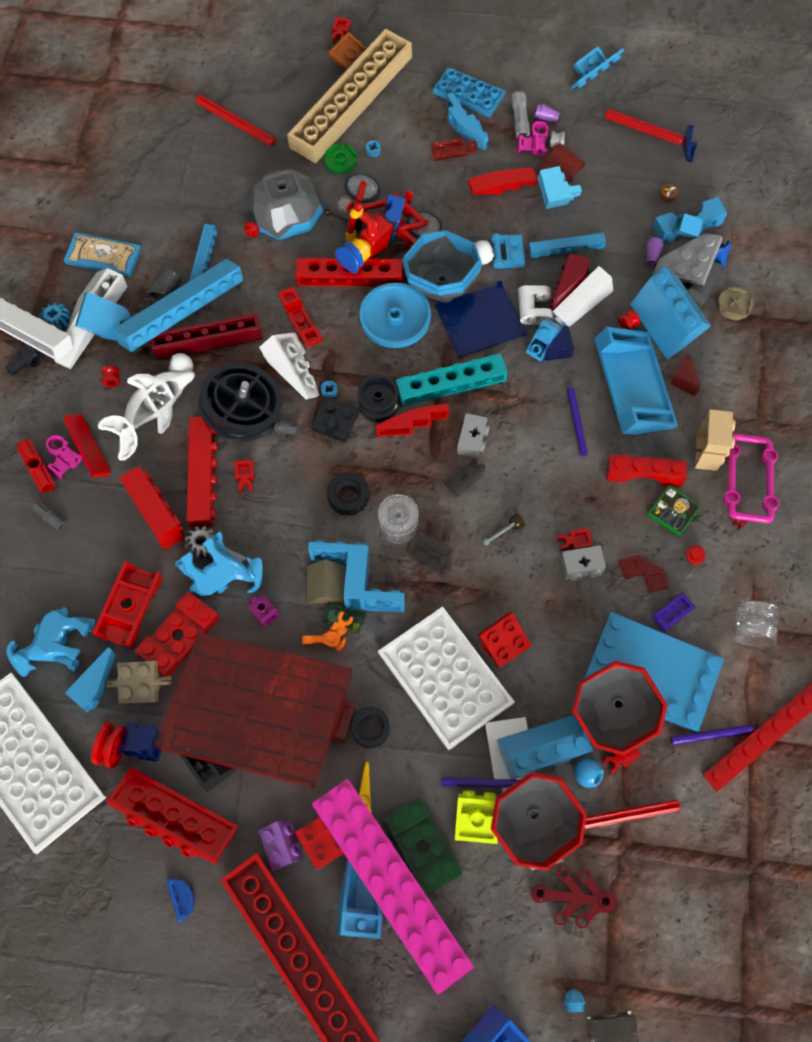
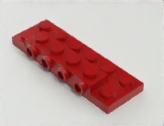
[107,767,239,865]

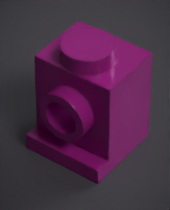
[248,594,280,628]

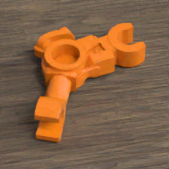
[302,611,353,651]

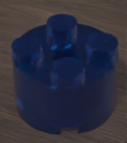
[118,722,166,762]

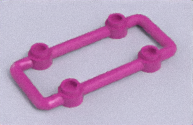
[723,433,779,523]

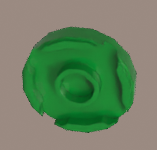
[324,144,357,174]

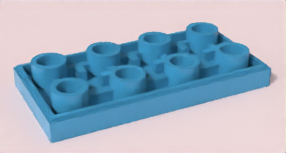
[433,67,505,117]

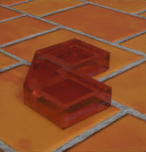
[619,555,669,593]

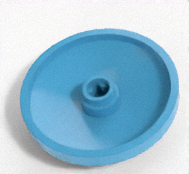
[359,283,431,348]

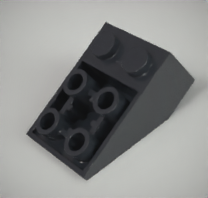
[180,721,258,792]

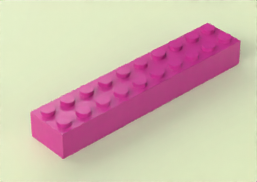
[312,779,474,995]

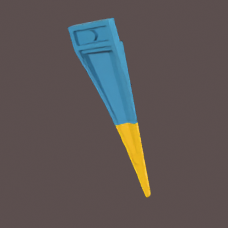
[337,761,382,939]

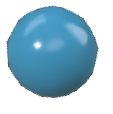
[574,758,604,788]

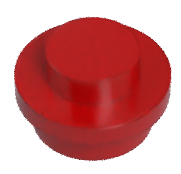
[243,221,260,238]
[686,545,706,564]

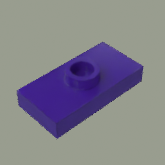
[652,592,696,632]

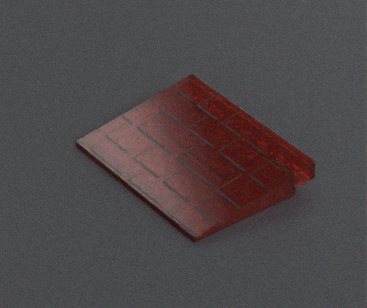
[154,633,352,788]

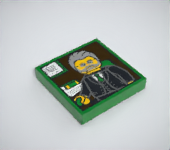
[647,485,702,537]

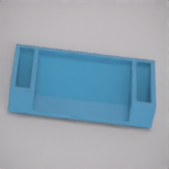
[594,327,678,435]

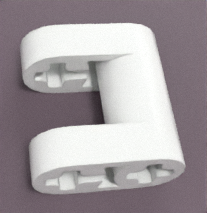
[518,285,554,325]

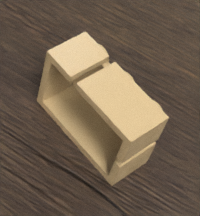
[695,409,736,471]

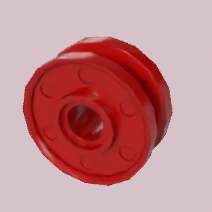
[91,722,128,769]

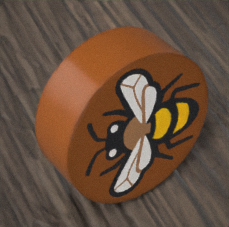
[660,184,678,202]

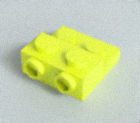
[455,790,498,844]

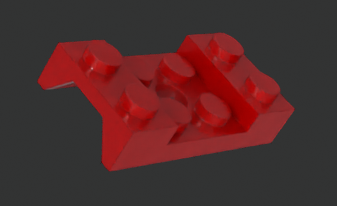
[92,561,163,649]
[134,591,220,677]

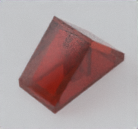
[670,355,701,396]

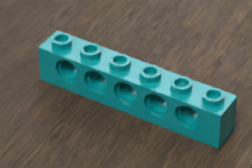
[396,354,508,407]

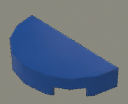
[166,878,195,923]

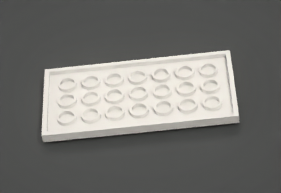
[0,673,106,854]

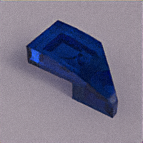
[683,124,698,162]

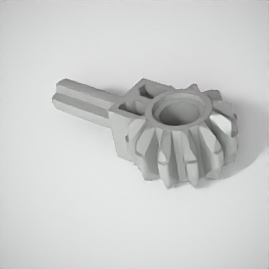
[185,526,246,564]

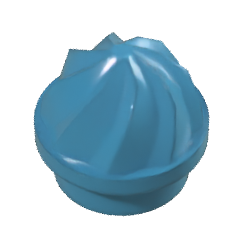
[563,989,586,1012]

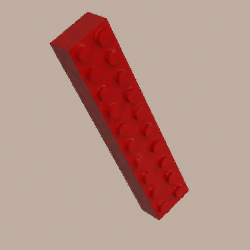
[220,853,381,1042]

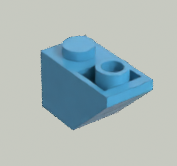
[526,319,564,361]

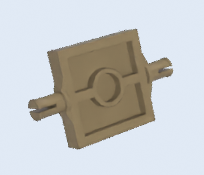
[106,661,172,704]

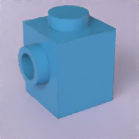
[673,213,704,238]

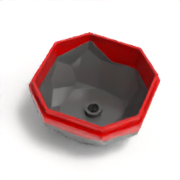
[572,660,668,755]
[490,772,587,871]

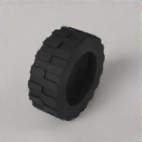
[327,472,369,516]

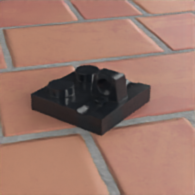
[311,397,360,443]

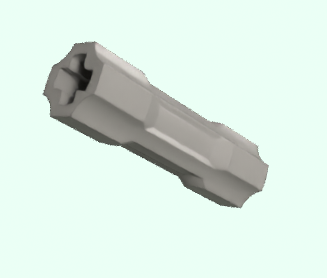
[511,91,530,140]

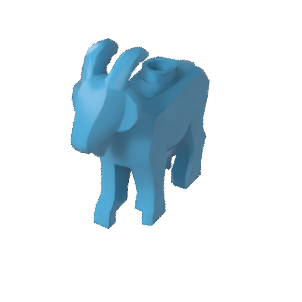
[175,532,263,596]
[6,607,97,677]

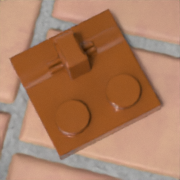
[328,32,367,71]

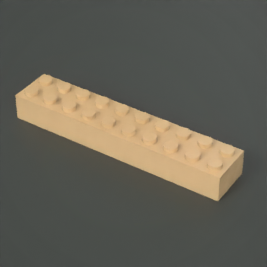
[287,29,412,164]

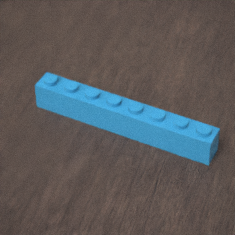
[113,259,243,352]

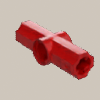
[16,439,56,493]

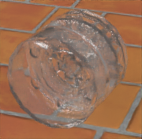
[378,494,419,544]
[733,601,780,648]

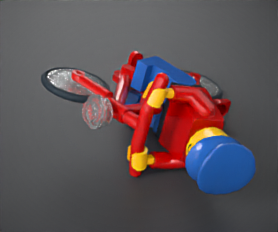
[335,173,442,274]

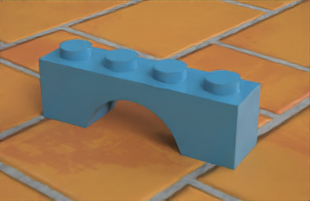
[653,197,727,243]

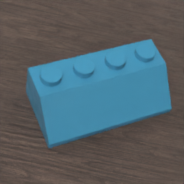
[497,715,593,779]

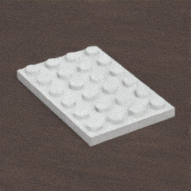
[378,607,515,751]

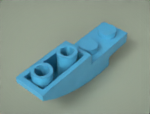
[447,92,488,150]

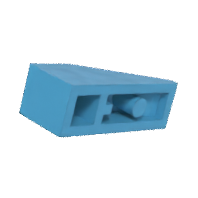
[65,647,116,713]

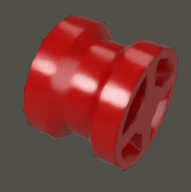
[618,309,641,330]
[101,366,120,387]

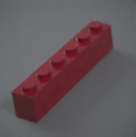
[151,313,263,360]

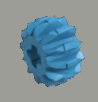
[39,302,71,331]

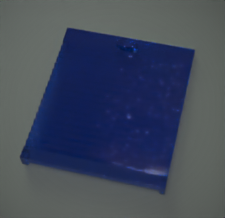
[434,281,528,358]

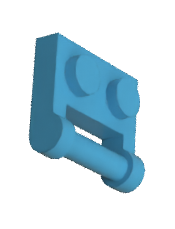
[491,233,525,269]

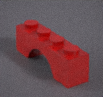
[606,454,687,487]

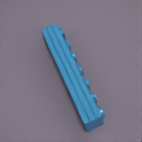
[189,224,218,282]
[528,233,606,258]

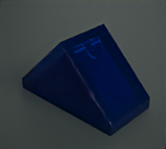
[544,324,574,361]

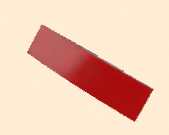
[467,168,538,195]
[376,404,449,437]

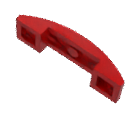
[277,286,323,348]

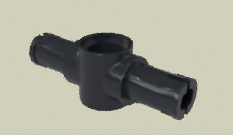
[6,344,44,376]

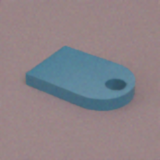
[75,292,132,341]

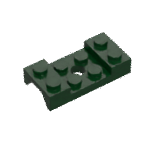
[383,797,463,896]

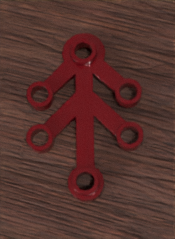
[530,867,616,929]

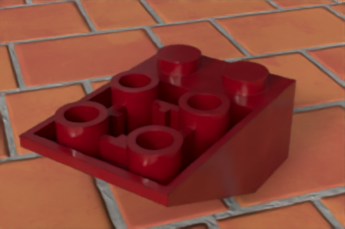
[549,253,591,317]

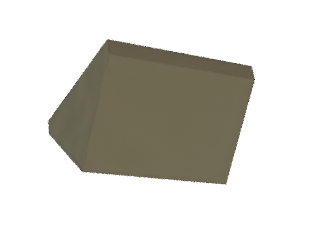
[306,559,346,604]

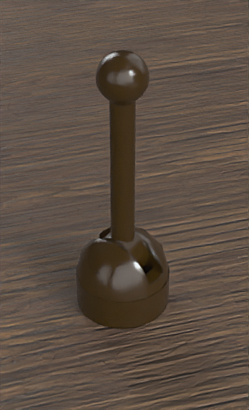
[324,208,363,232]

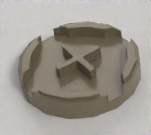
[717,287,754,320]

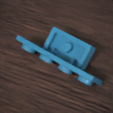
[571,46,624,90]

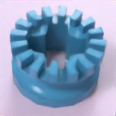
[366,140,381,157]
[321,380,338,399]

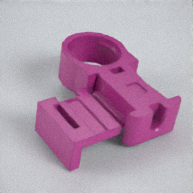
[517,121,548,156]
[46,435,83,480]

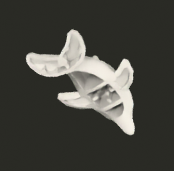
[97,371,195,460]

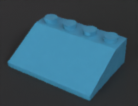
[630,266,712,360]

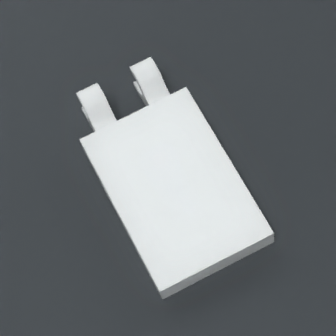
[485,717,536,792]

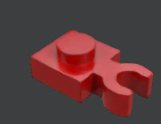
[332,17,352,43]
[234,460,255,493]
[557,528,593,551]
[603,748,641,774]

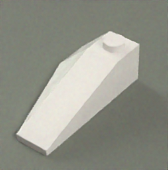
[259,333,319,399]

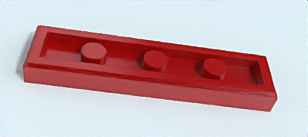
[63,414,111,478]

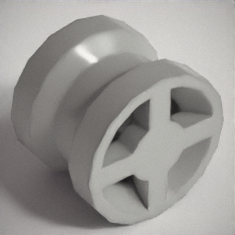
[550,131,565,149]

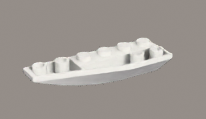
[54,268,127,369]

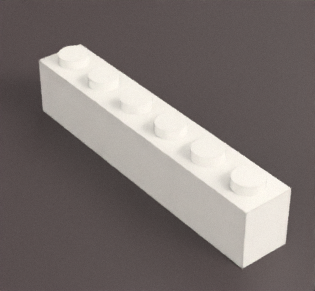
[0,298,74,361]

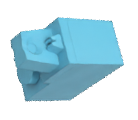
[537,166,582,209]

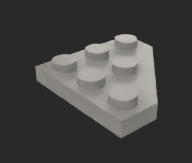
[653,233,723,286]

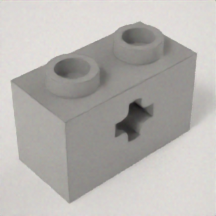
[457,413,490,459]
[560,545,606,581]

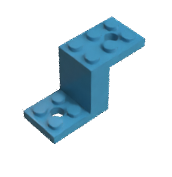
[308,540,405,613]

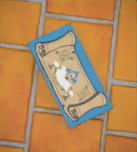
[64,232,141,277]

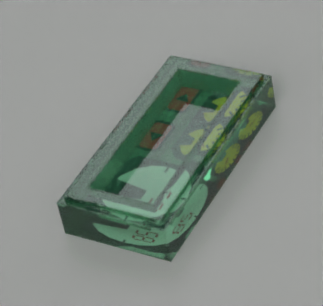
[322,602,366,634]

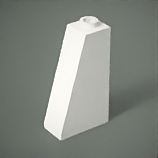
[553,266,613,329]

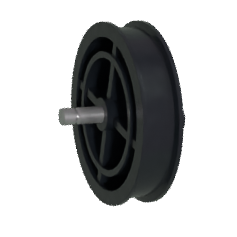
[198,362,283,441]

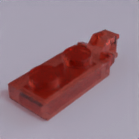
[430,138,478,161]

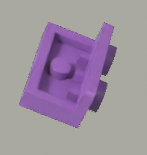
[259,819,303,872]

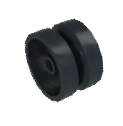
[358,375,399,423]

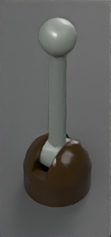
[482,513,525,546]

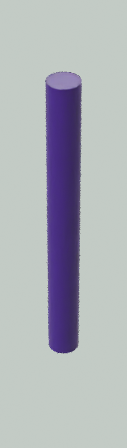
[567,387,588,456]
[671,724,754,745]
[441,777,520,788]

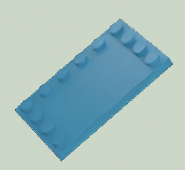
[584,612,724,733]

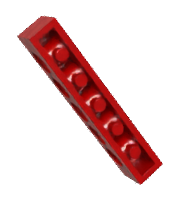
[296,257,402,287]

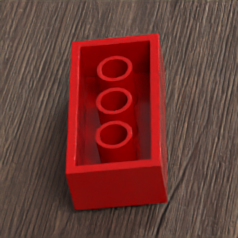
[119,466,184,551]

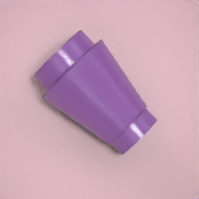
[534,103,560,122]
[646,237,664,265]

